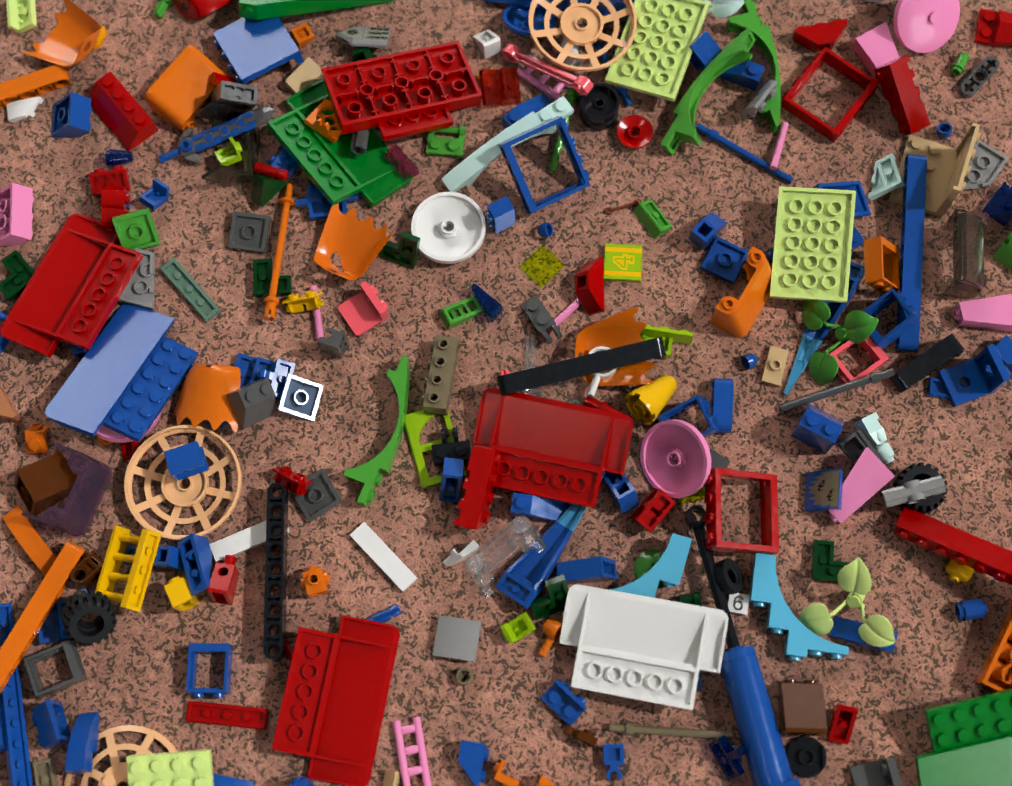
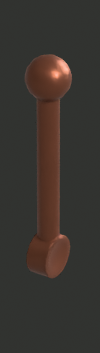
[605,199,642,215]

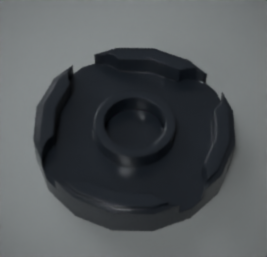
[786,736,827,778]

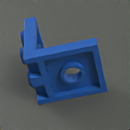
[937,344,1011,408]

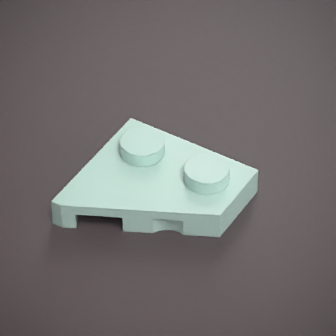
[868,153,904,201]

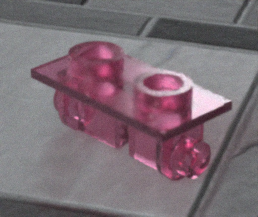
[384,142,419,181]

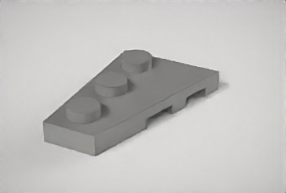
[118,248,155,310]

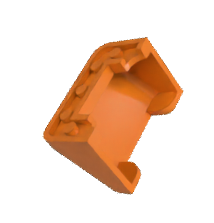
[145,45,227,133]
[710,246,772,338]

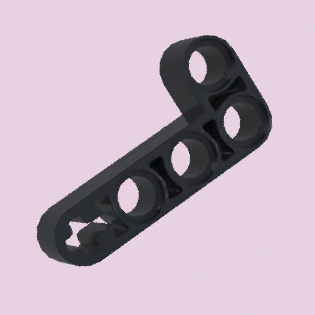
[890,334,964,393]

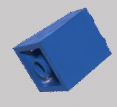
[791,403,843,454]

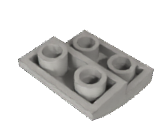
[740,80,778,121]
[433,616,482,662]

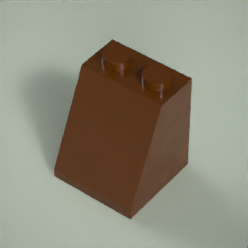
[14,452,80,518]
[778,679,828,735]

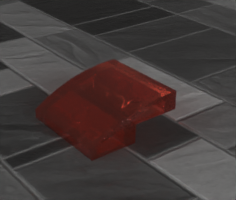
[479,67,521,106]

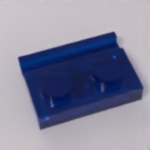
[982,182,1012,227]

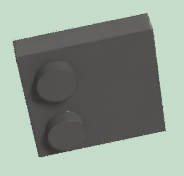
[228,211,271,253]
[291,468,343,523]

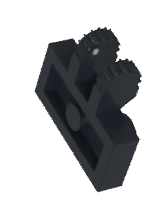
[431,427,471,466]

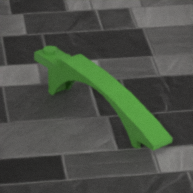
[726,0,781,133]
[660,28,756,156]
[343,354,410,507]

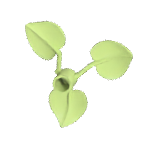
[799,557,895,647]

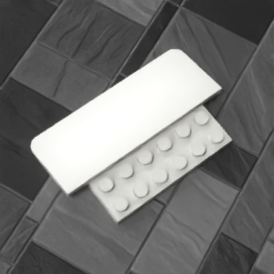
[559,584,728,710]

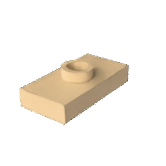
[761,346,789,387]

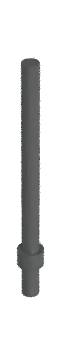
[780,368,895,412]

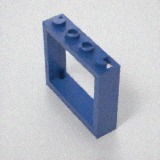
[498,116,590,213]

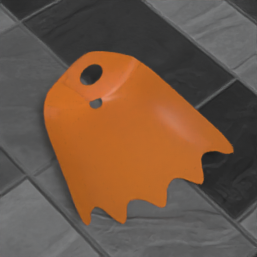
[21,0,101,67]
[314,203,395,280]
[575,307,655,386]
[170,363,241,432]

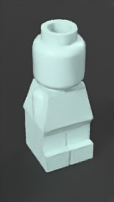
[854,412,895,465]

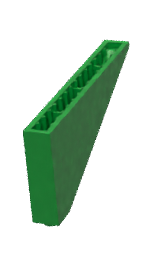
[238,0,394,20]

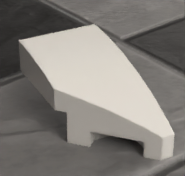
[7,97,43,123]
[442,540,480,567]

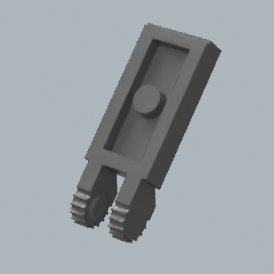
[521,296,563,345]

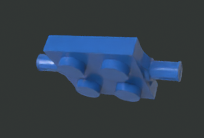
[295,183,359,221]

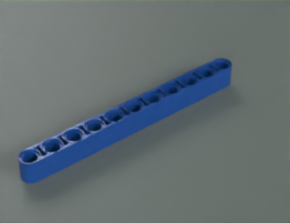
[896,154,927,352]

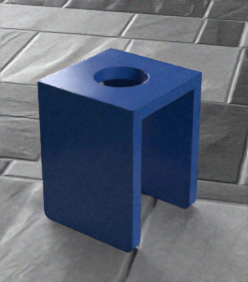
[690,31,722,71]
[164,441,209,481]

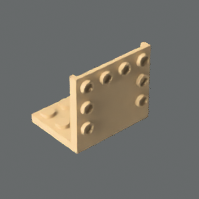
[888,123,981,218]

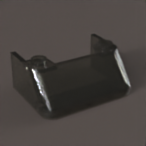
[196,100,263,186]
[943,209,987,299]

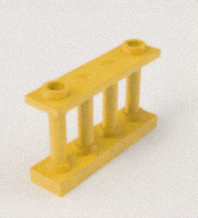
[95,525,162,612]

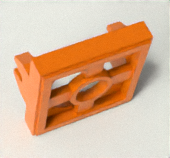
[304,98,342,143]

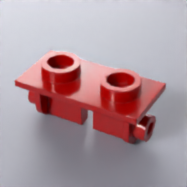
[272,466,313,496]

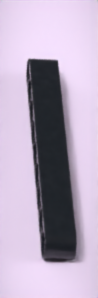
[497,337,666,396]
[263,482,288,662]

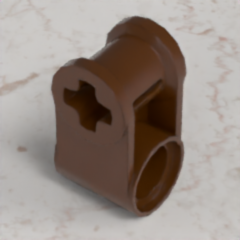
[70,550,104,589]

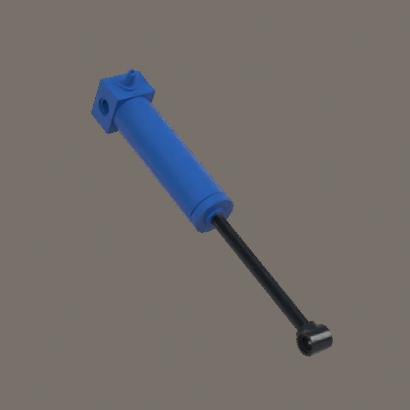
[684,505,801,786]

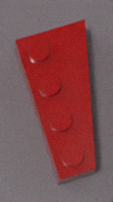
[874,55,931,136]
[453,444,502,530]

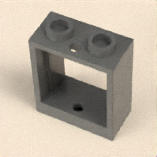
[211,80,258,115]
[23,640,88,698]

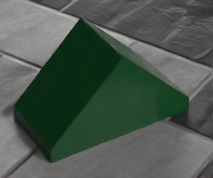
[251,174,288,207]

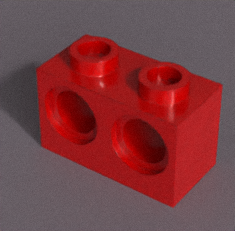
[630,488,676,533]

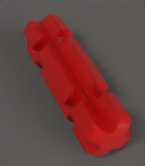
[253,162,289,181]

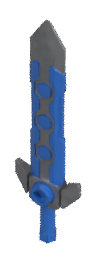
[158,106,276,163]

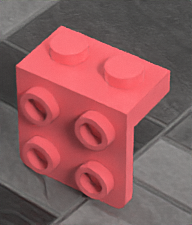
[338,281,389,336]

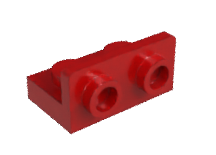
[89,165,131,196]

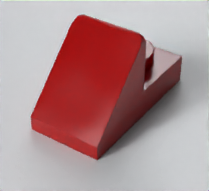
[827,704,858,745]

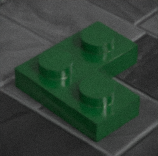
[379,231,420,269]
[0,250,34,301]
[253,259,292,297]
[811,540,849,583]
[531,574,569,620]

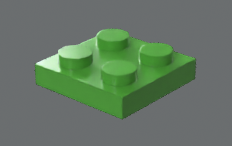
[112,207,161,250]

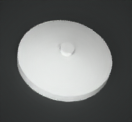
[411,192,486,264]

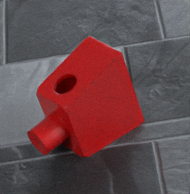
[207,555,239,605]

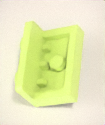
[6,0,37,34]

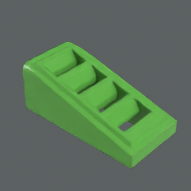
[440,296,483,330]

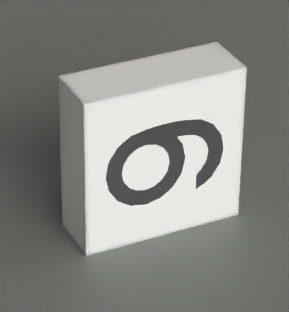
[727,593,750,616]

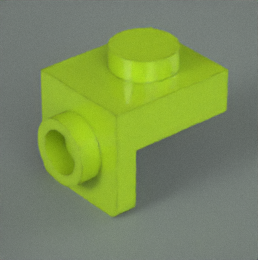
[214,137,243,168]
[500,612,536,644]

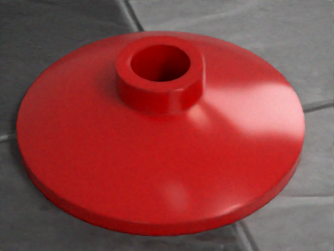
[617,115,653,149]

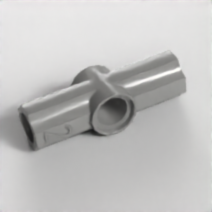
[881,475,946,508]

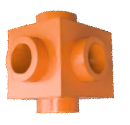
[300,566,331,598]

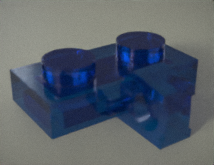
[708,735,748,781]

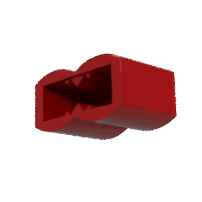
[101,186,130,226]

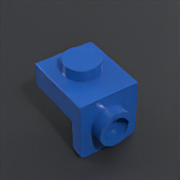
[139,178,170,211]

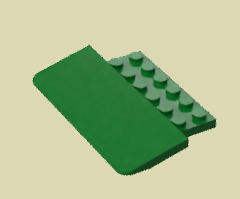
[267,79,413,208]
[915,689,1012,786]

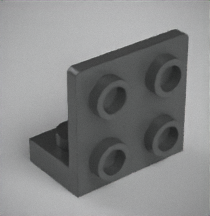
[850,757,903,786]

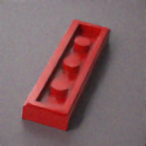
[185,701,269,730]

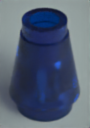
[105,149,133,167]

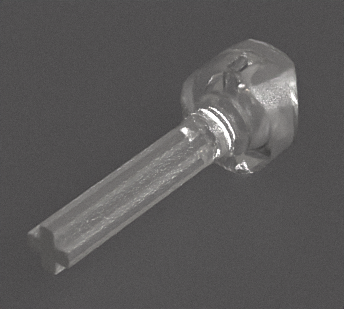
[517,334,542,397]

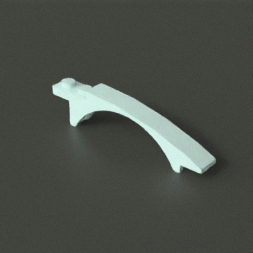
[441,96,574,192]

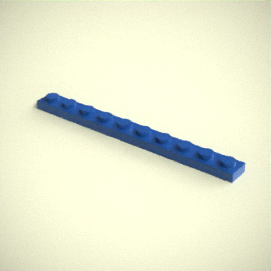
[0,603,33,786]

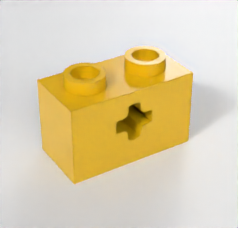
[164,577,200,613]

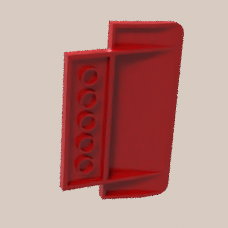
[0,214,144,358]
[472,388,633,509]
[271,615,400,786]

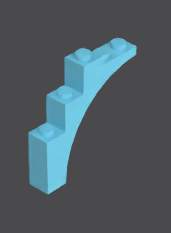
[608,533,692,598]
[749,553,849,662]

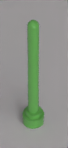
[549,88,580,173]

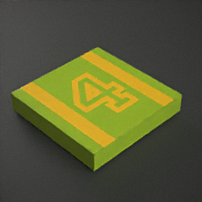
[604,243,642,283]

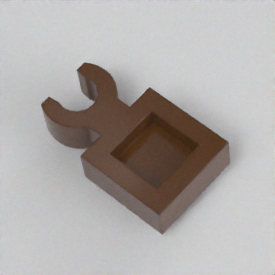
[562,724,598,747]

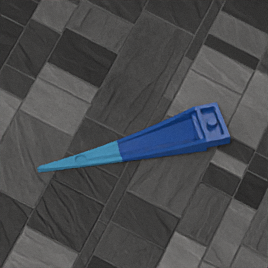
[784,262,865,396]
[495,472,605,609]

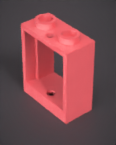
[829,336,889,384]

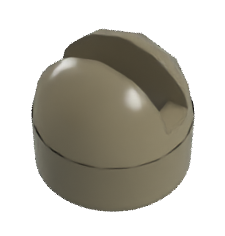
[456,668,473,685]

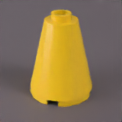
[625,375,677,425]

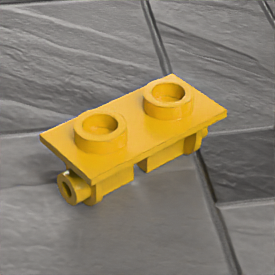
[282,290,324,314]

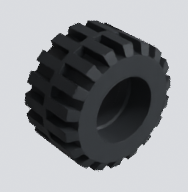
[893,462,948,514]
[61,590,116,646]

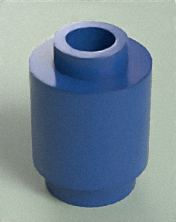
[955,598,988,621]

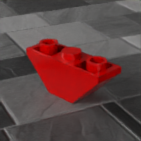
[792,19,848,53]
[574,257,605,315]

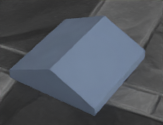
[277,373,324,422]

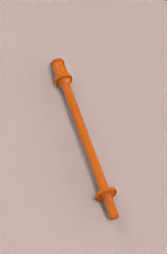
[263,183,295,321]

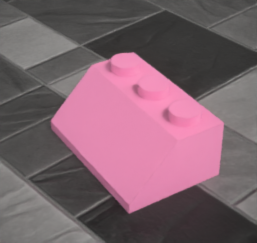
[0,183,34,246]

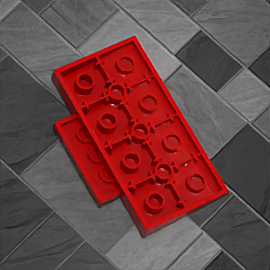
[321,40,482,141]

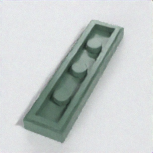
[159,257,221,323]

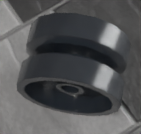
[579,83,620,131]

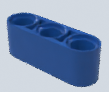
[711,378,734,433]

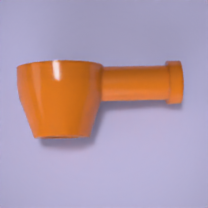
[538,619,562,657]

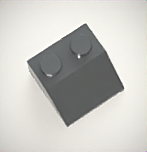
[226,377,276,430]

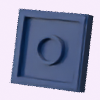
[700,236,749,285]

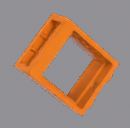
[864,236,900,294]

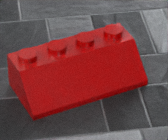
[88,71,158,152]

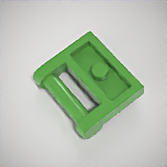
[426,126,466,158]

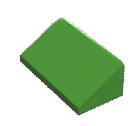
[633,199,672,239]

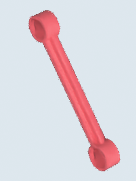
[501,43,593,96]

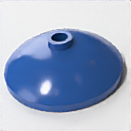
[502,5,556,38]

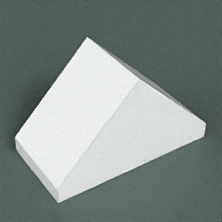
[473,29,501,59]

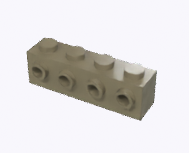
[421,335,460,415]

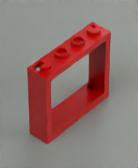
[781,47,879,143]
[704,468,779,555]

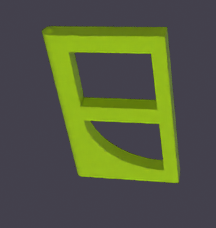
[404,410,467,489]

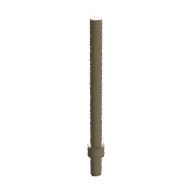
[609,722,732,740]

